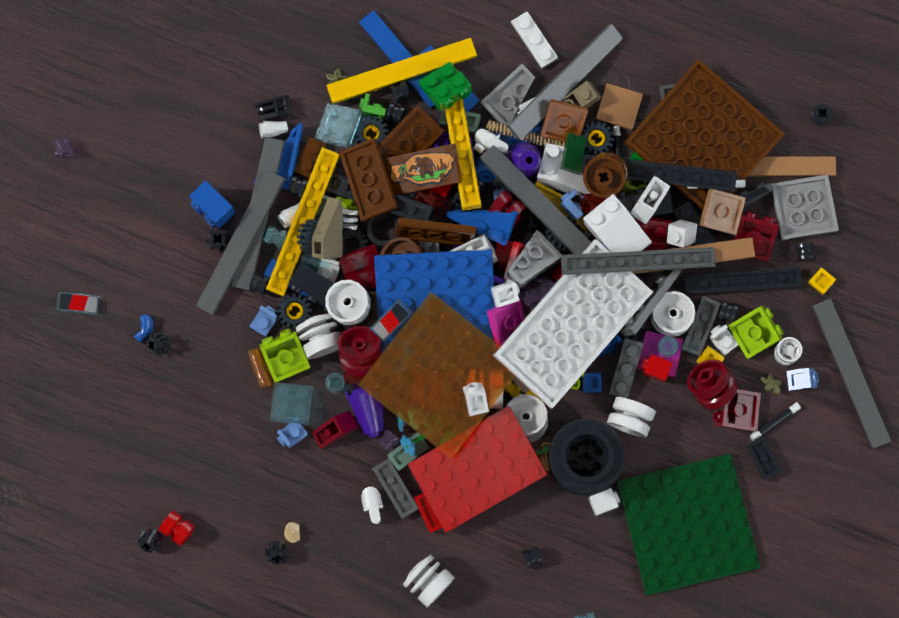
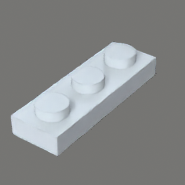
[511,12,558,69]

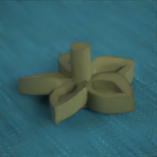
[326,69,347,84]
[760,373,782,394]

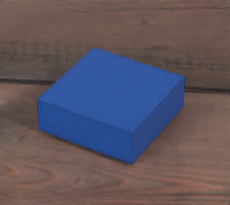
[582,373,602,393]

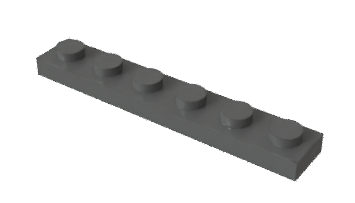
[620,245,692,336]

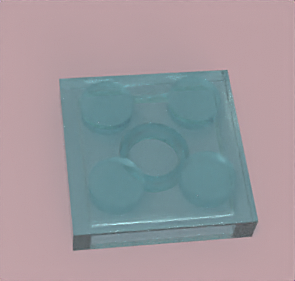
[315,103,362,148]
[270,383,313,425]

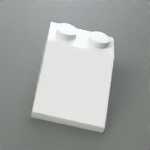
[537,143,594,199]
[583,194,652,252]

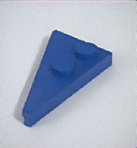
[254,123,304,190]
[446,210,518,246]

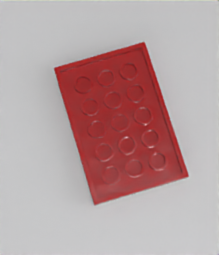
[408,406,548,533]

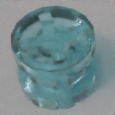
[325,373,345,394]

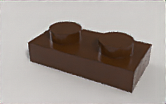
[294,137,327,179]

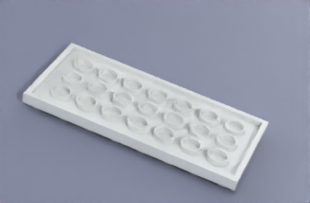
[493,239,653,408]

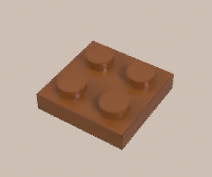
[540,99,588,142]

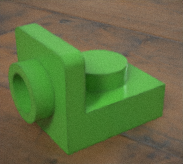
[359,93,386,121]

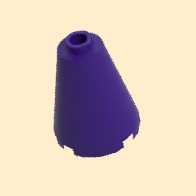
[506,142,543,180]
[345,382,384,437]

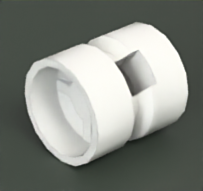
[774,337,802,366]

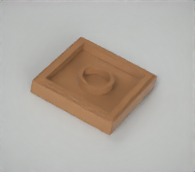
[596,83,643,131]
[699,189,746,235]

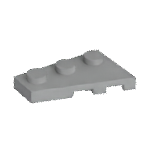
[480,64,535,128]
[506,229,561,288]

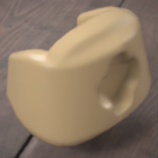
[284,522,300,543]

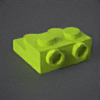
[728,306,784,359]
[259,329,311,383]

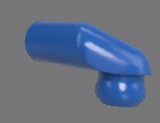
[134,314,153,343]

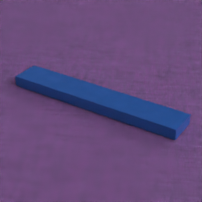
[359,10,435,109]

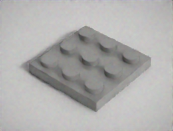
[771,175,839,241]

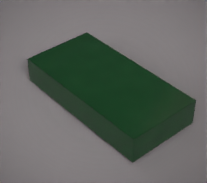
[560,132,587,175]

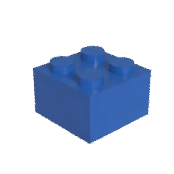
[189,180,236,230]

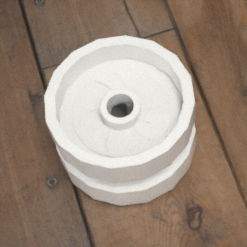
[326,280,371,326]
[650,291,695,337]
[507,395,548,443]
[607,397,656,438]

